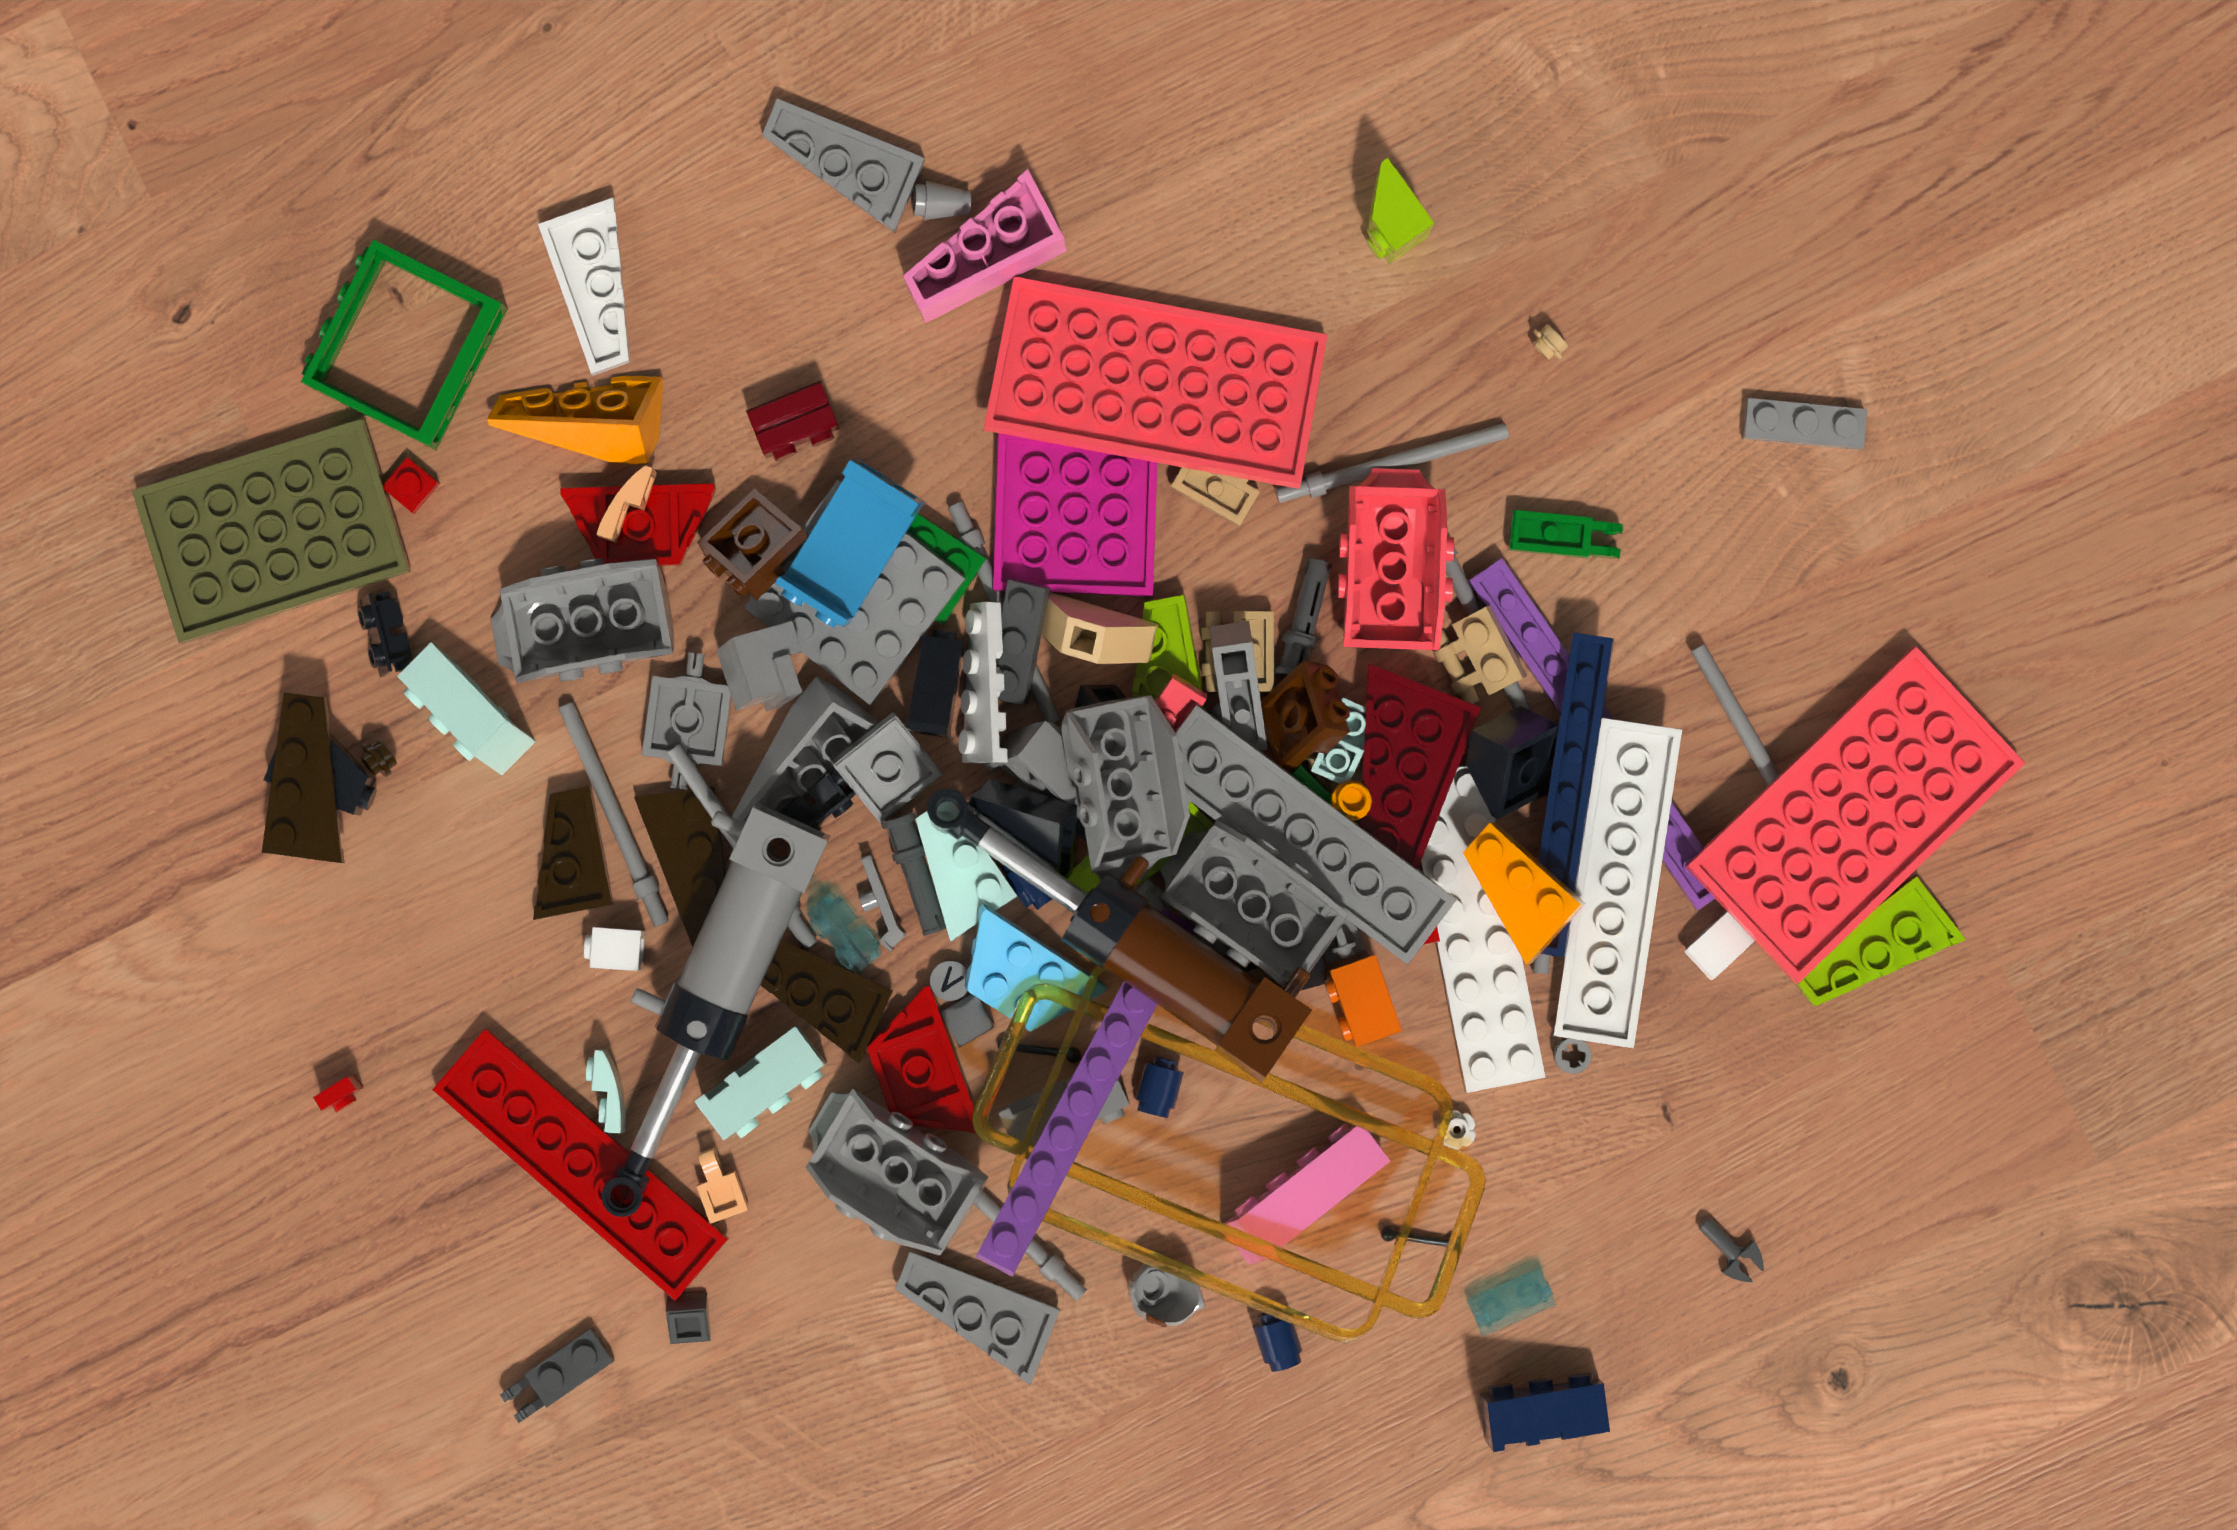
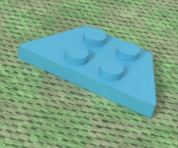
[964,903,1107,1032]

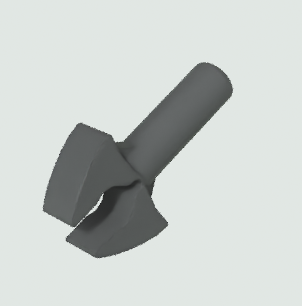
[1699,1218,1764,1282]

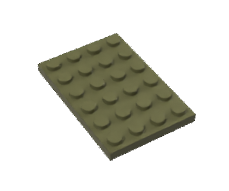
[132,419,411,644]

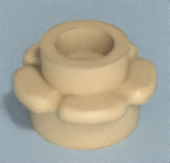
[1532,324,1569,361]

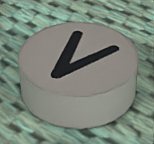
[930,961,967,1001]

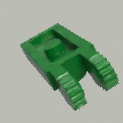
[1508,510,1623,559]

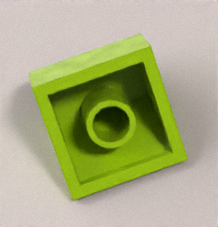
[1366,158,1435,264]

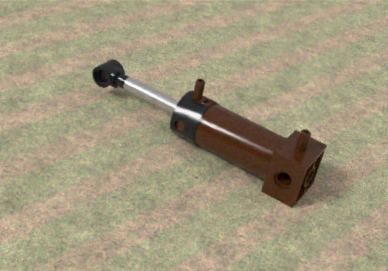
[927,788,1312,1083]

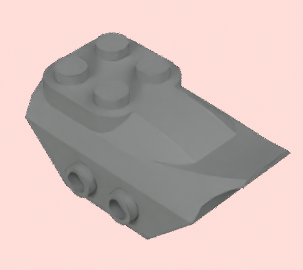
[491,558,674,684]
[1061,695,1190,880]
[1160,820,1348,987]
[806,1089,988,1255]

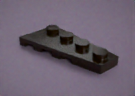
[261,692,345,863]
[634,787,726,948]
[761,939,893,1064]

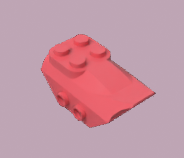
[1338,468,1454,650]

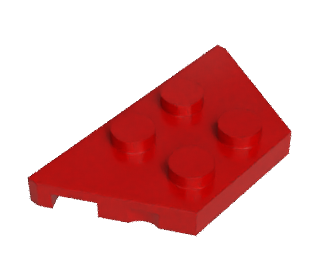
[560,483,716,566]
[867,985,983,1133]

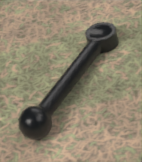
[998,1038,1081,1063]
[1381,1226,1464,1253]

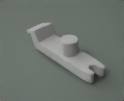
[858,855,906,952]

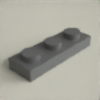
[996,578,1050,705]

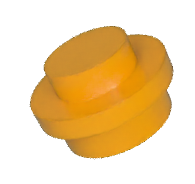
[1331,780,1372,821]

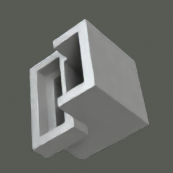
[716,621,802,711]

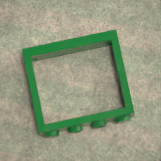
[301,239,508,451]

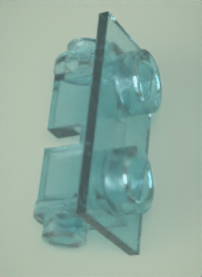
[807,892,883,974]
[1466,1268,1556,1337]

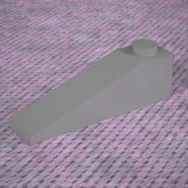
[732,676,879,823]

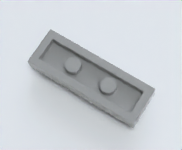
[1742,398,1867,450]

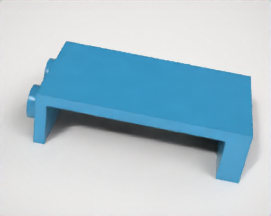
[775,458,925,628]

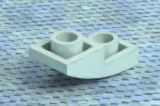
[1311,698,1366,784]
[586,1049,626,1133]

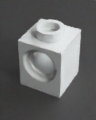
[584,927,646,971]

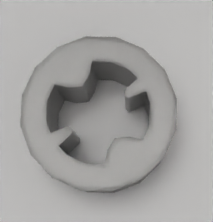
[1553,1038,1592,1074]

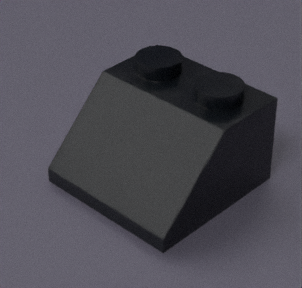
[1466,706,1559,819]

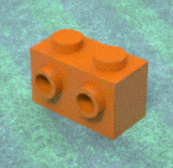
[1324,954,1402,1047]

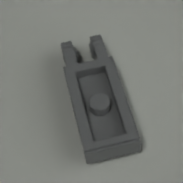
[500,1327,615,1423]

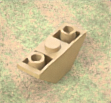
[1041,592,1158,664]

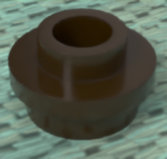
[360,739,397,777]

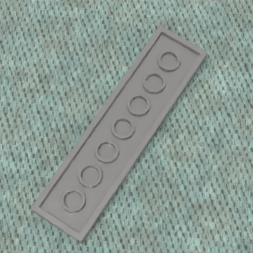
[1176,705,1457,965]

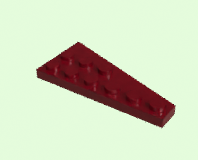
[1360,663,1482,869]

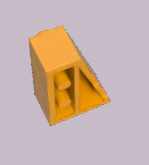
[1463,822,1586,965]

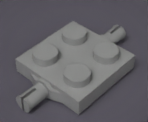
[642,652,732,790]

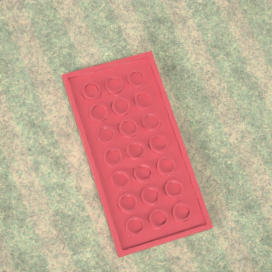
[984,277,1328,489]
[1685,646,2025,984]

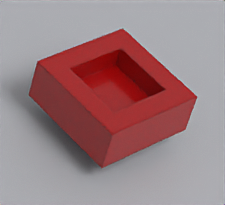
[383,457,440,514]
[313,1075,363,1113]

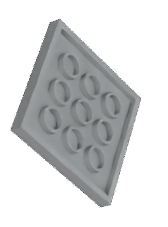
[744,480,967,705]

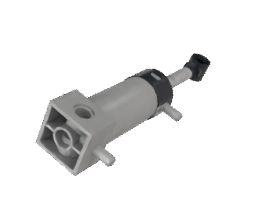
[601,803,830,1217]

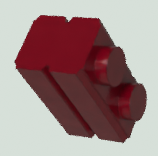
[746,381,840,461]

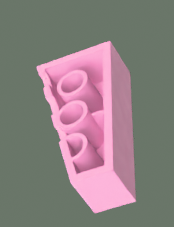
[903,169,1067,323]
[1220,1122,1390,1264]

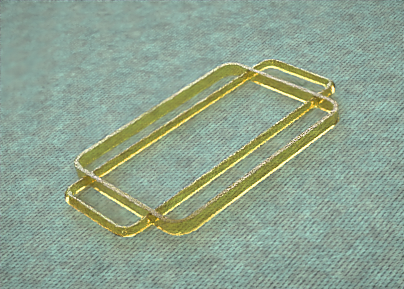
[972,965,1486,1343]

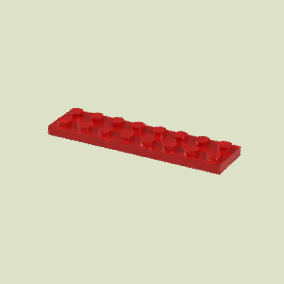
[432,1028,729,1301]

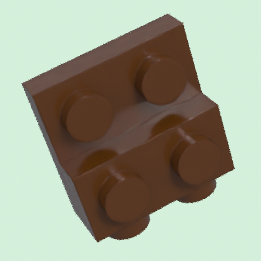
[697,488,808,600]
[1261,661,1350,773]

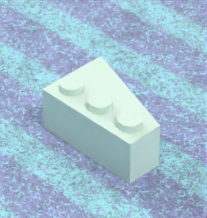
[397,642,536,775]
[916,801,1017,942]
[694,1025,827,1141]

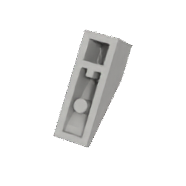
[1209,621,1267,750]

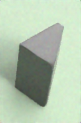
[941,994,995,1048]
[666,1291,711,1344]

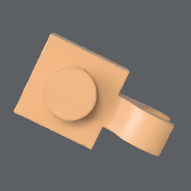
[696,1147,749,1224]

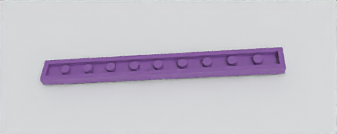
[1468,558,1715,910]
[976,908,1196,1276]

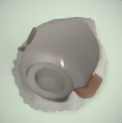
[1127,1259,1205,1328]

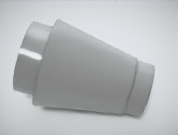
[912,180,971,221]

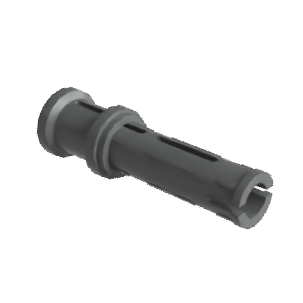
[1274,558,1332,678]
[881,812,946,936]

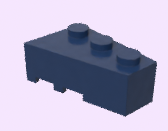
[1480,1373,1610,1452]

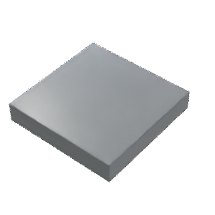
[830,712,943,824]

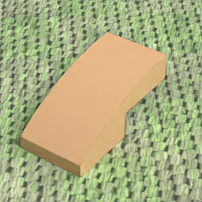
[596,466,657,543]

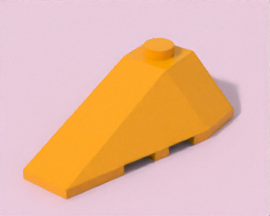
[487,376,663,464]

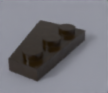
[533,786,614,920]

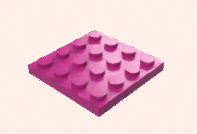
[993,433,1157,597]

